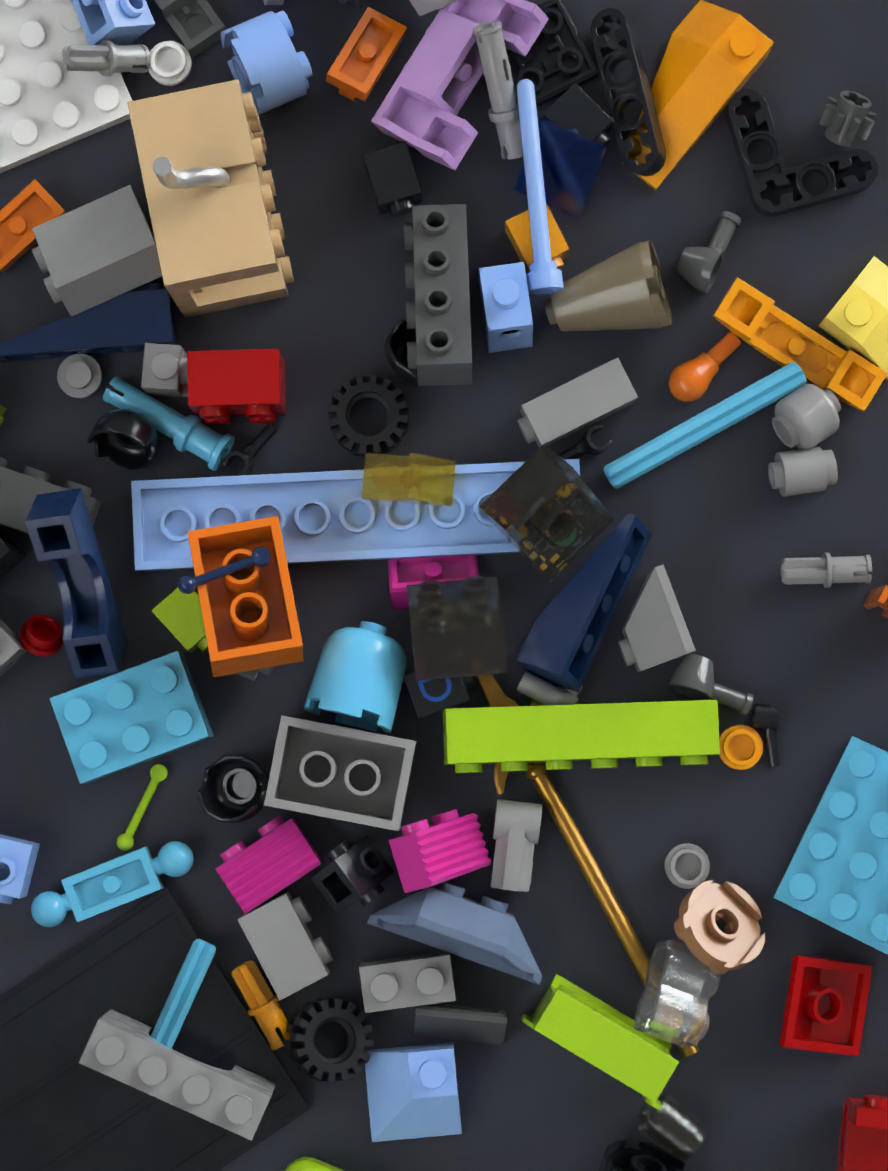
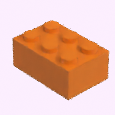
[187,516,304,677]

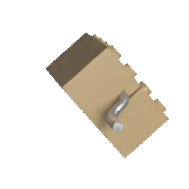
[127,79,294,318]

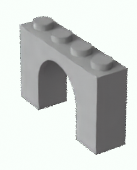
[79,1009,277,1141]

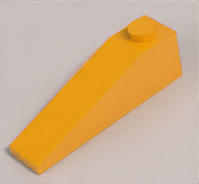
[622,0,774,191]

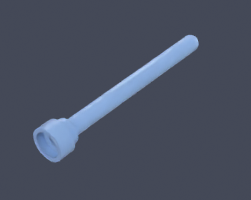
[517,79,564,295]

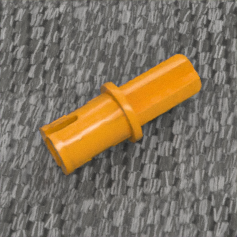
[231,960,291,1050]

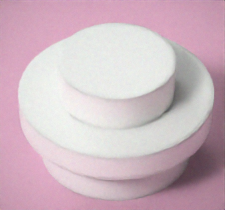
[147,41,192,86]

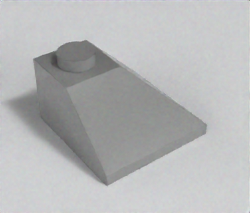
[618,564,696,672]

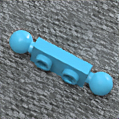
[31,841,194,927]

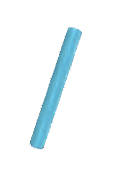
[603,362,807,489]

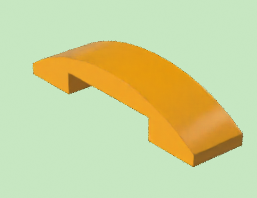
[713,277,888,412]

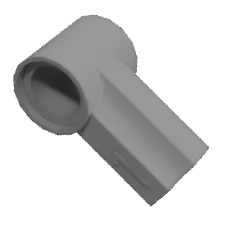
[491,799,542,892]

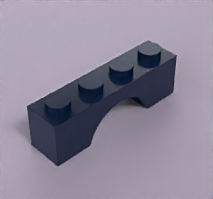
[25,488,128,678]

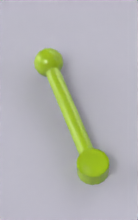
[116,764,168,851]

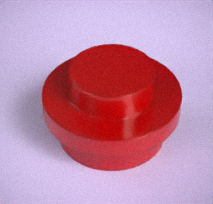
[18,615,63,657]

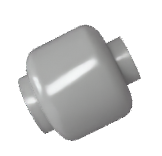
[772,383,841,449]

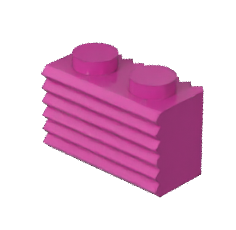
[389,809,491,893]
[215,815,323,914]

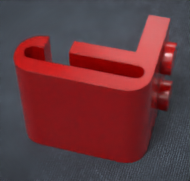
[837,1095,888,1171]

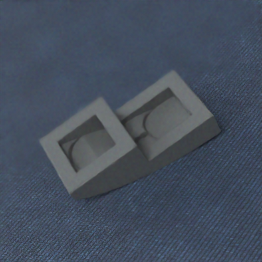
[153,0,226,59]

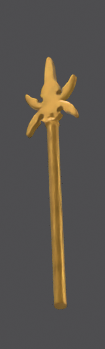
[471,656,699,1058]

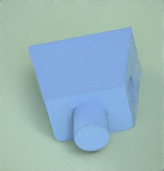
[477,262,533,353]

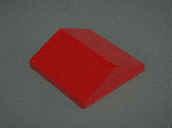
[779,955,873,1056]

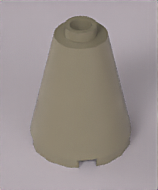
[544,240,672,332]

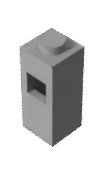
[517,357,638,450]

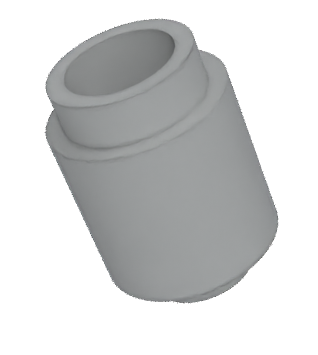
[768,446,838,497]

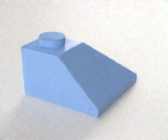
[365,1042,462,1142]

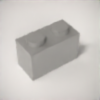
[237,891,333,1001]
[359,951,456,1013]

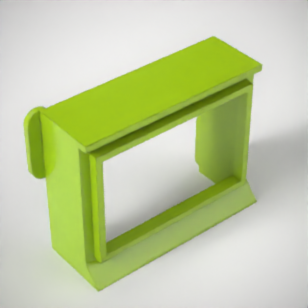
[521,973,679,1111]

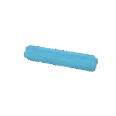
[151,939,216,1049]

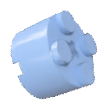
[220,10,313,115]

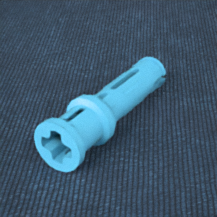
[103,376,235,471]

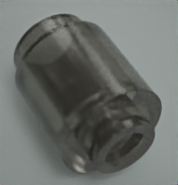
[637,1094,707,1161]

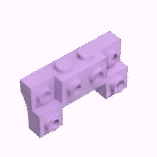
[371,0,549,170]

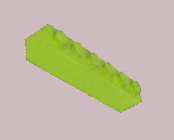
[442,700,720,773]

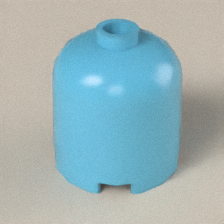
[304,621,406,733]

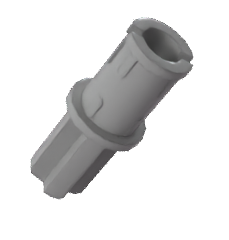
[62,40,150,76]
[780,552,872,588]

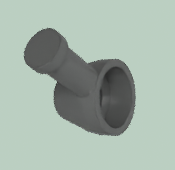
[677,211,742,293]
[668,654,754,715]

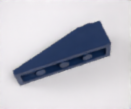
[0,283,177,363]
[516,513,652,692]

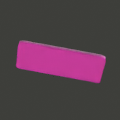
[388,555,481,610]

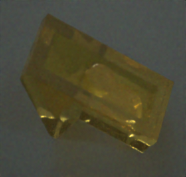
[362,453,456,507]

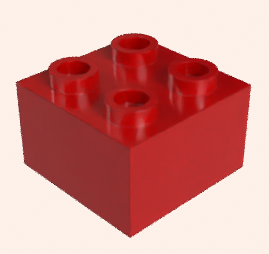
[187,349,286,425]

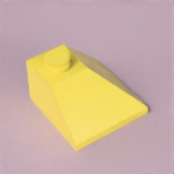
[818,256,888,381]

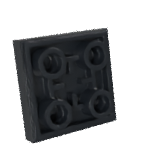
[506,0,599,108]

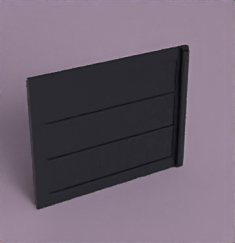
[0,886,311,1171]

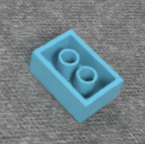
[49,651,214,784]

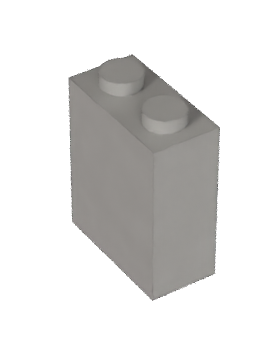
[32,185,162,317]

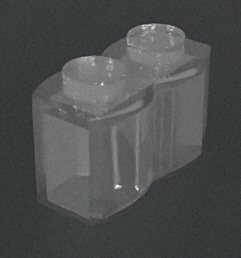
[634,940,721,1047]

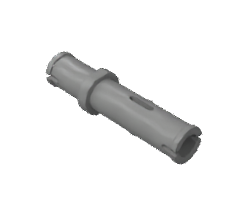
[473,21,523,160]

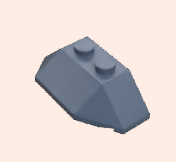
[367,881,543,985]

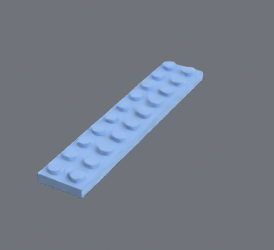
[131,459,584,571]

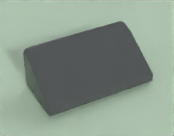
[414,1003,507,1045]

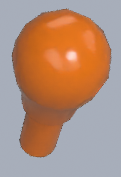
[668,332,741,402]

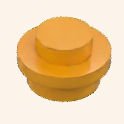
[719,725,763,770]

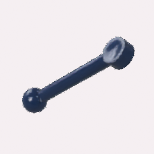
[178,547,270,594]

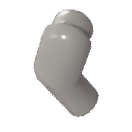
[516,670,583,705]

